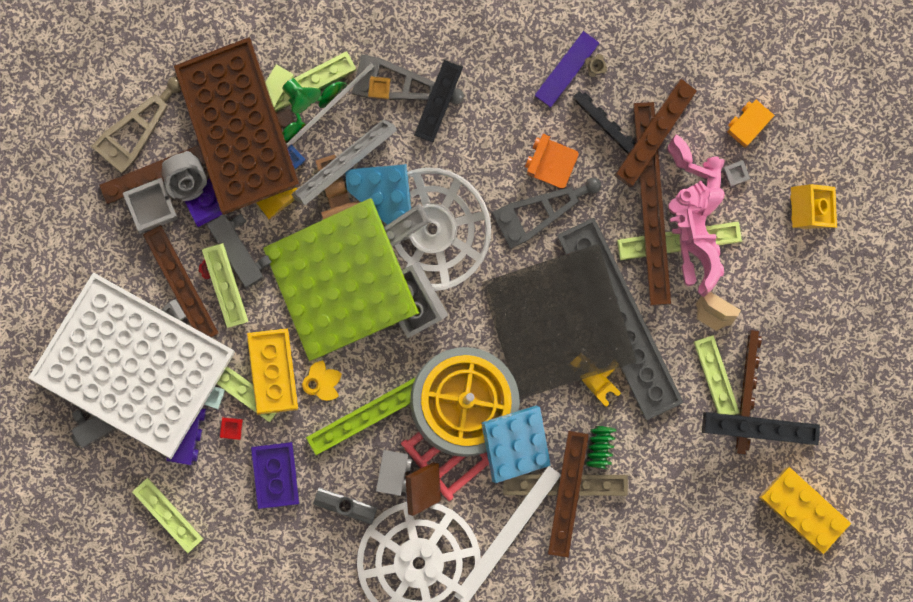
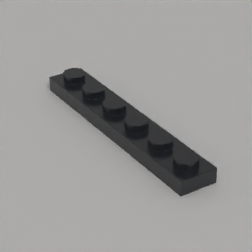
[702,412,820,445]

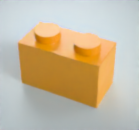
[727,99,775,148]

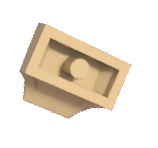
[696,292,741,331]

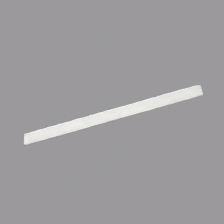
[287,63,374,147]
[454,466,561,602]

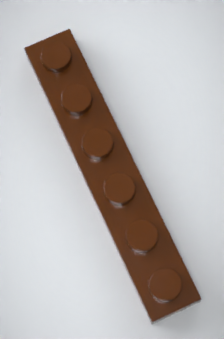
[614,79,697,188]
[143,225,219,338]
[735,330,762,455]
[548,431,589,558]

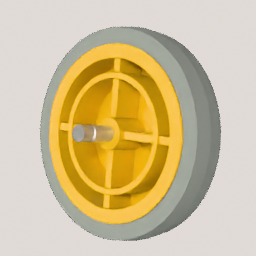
[410,347,520,457]

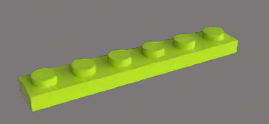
[306,378,415,456]

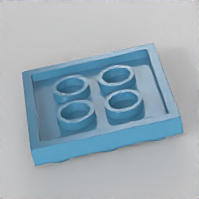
[481,405,551,483]

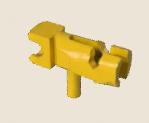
[568,353,621,407]

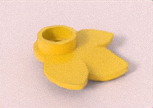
[302,360,342,401]

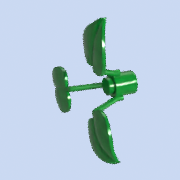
[282,78,347,144]

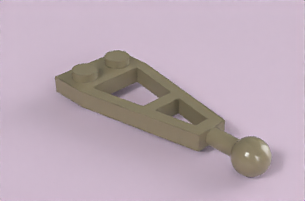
[91,77,181,175]

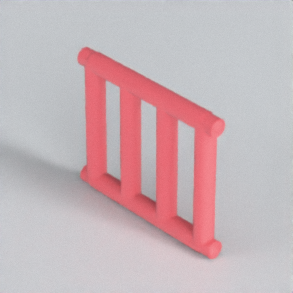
[401,432,489,501]

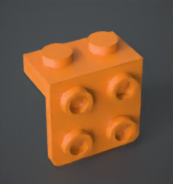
[525,134,579,189]

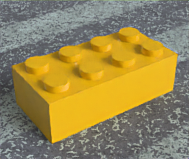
[759,467,851,554]

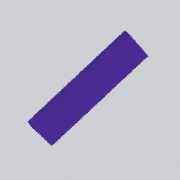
[534,31,600,108]

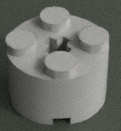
[162,151,207,201]

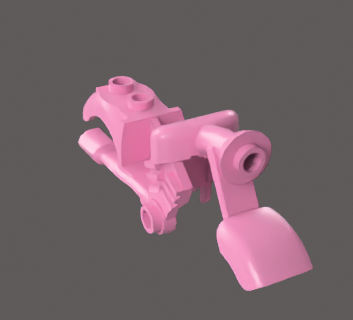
[667,134,725,297]

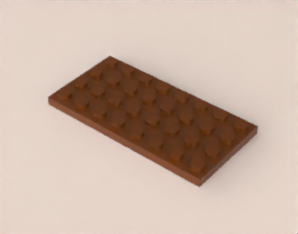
[174,37,301,215]

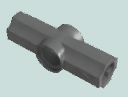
[313,487,378,525]

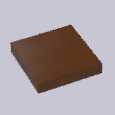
[406,462,441,516]

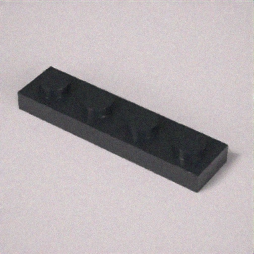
[414,59,463,143]
[573,91,636,154]

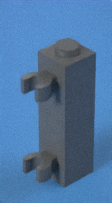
[207,214,271,289]
[71,409,117,449]

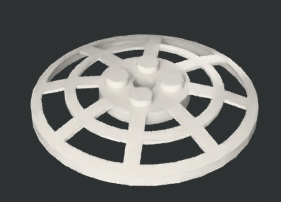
[395,167,491,291]
[357,502,481,602]

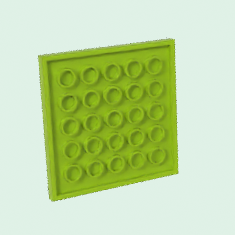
[263,199,419,361]

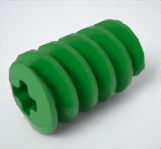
[586,425,617,469]

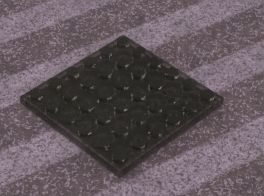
[481,244,637,400]

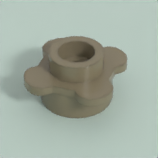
[585,54,607,77]

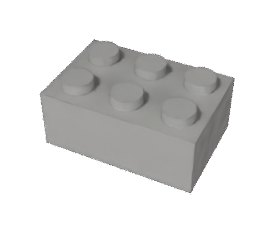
[399,261,448,338]

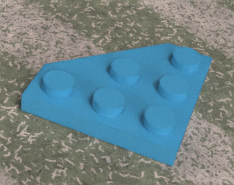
[345,164,411,225]

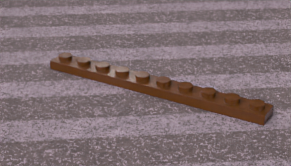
[633,102,671,306]
[99,109,295,204]

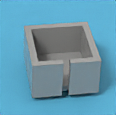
[123,178,178,234]
[376,450,412,496]

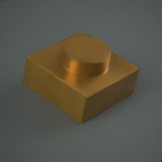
[368,76,391,100]

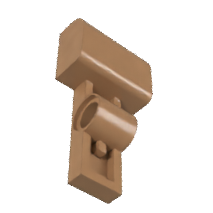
[315,154,361,220]

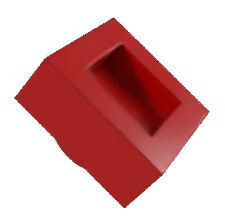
[220,417,243,440]

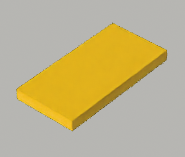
[247,329,298,415]

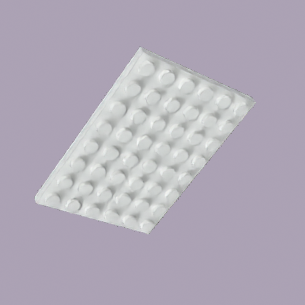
[28,273,235,459]

